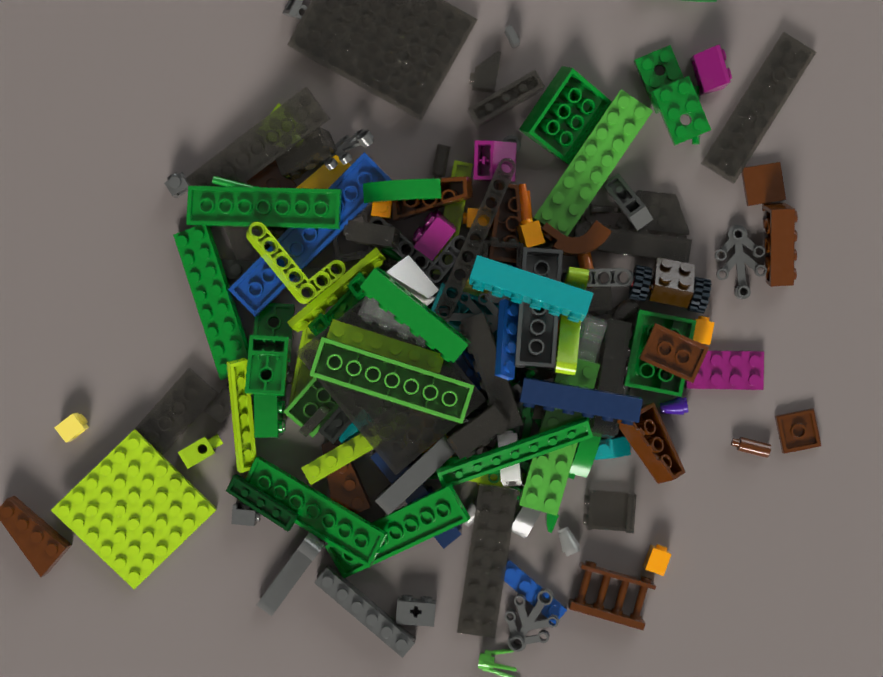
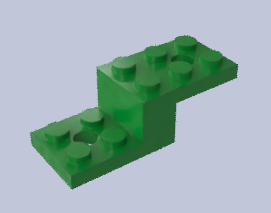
[634,45,711,146]
[245,303,295,396]

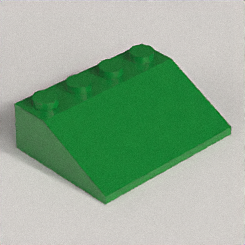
[519,66,612,165]
[624,310,696,397]

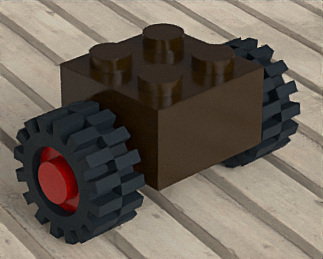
[629,257,711,314]

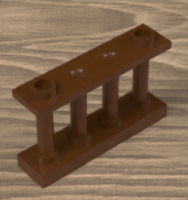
[568,560,656,631]

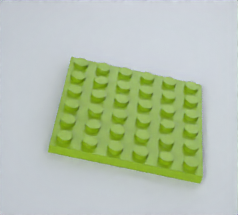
[51,429,217,589]

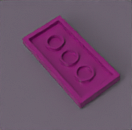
[685,351,764,390]

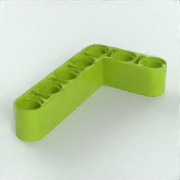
[246,222,346,304]
[555,267,589,375]

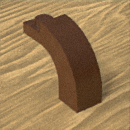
[542,220,612,256]

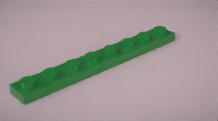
[436,417,593,488]

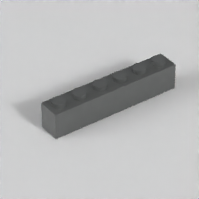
[314,564,416,658]

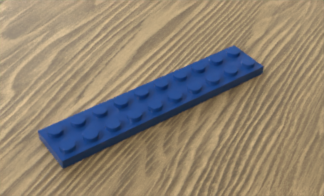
[228,152,392,317]

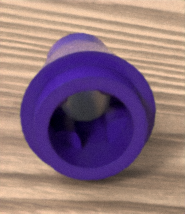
[660,397,689,415]

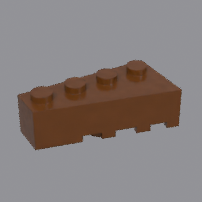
[392,176,473,221]
[486,182,523,265]
[762,203,798,287]
[615,402,686,484]
[322,438,372,514]
[0,496,72,577]

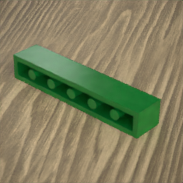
[360,267,471,363]

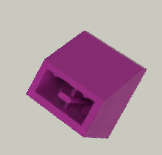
[690,44,732,95]
[473,140,517,182]
[413,209,456,261]

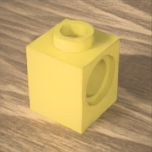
[54,412,89,443]

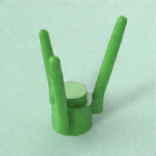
[478,649,517,677]

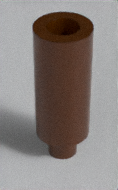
[731,437,771,458]

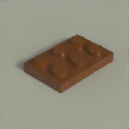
[639,323,709,383]

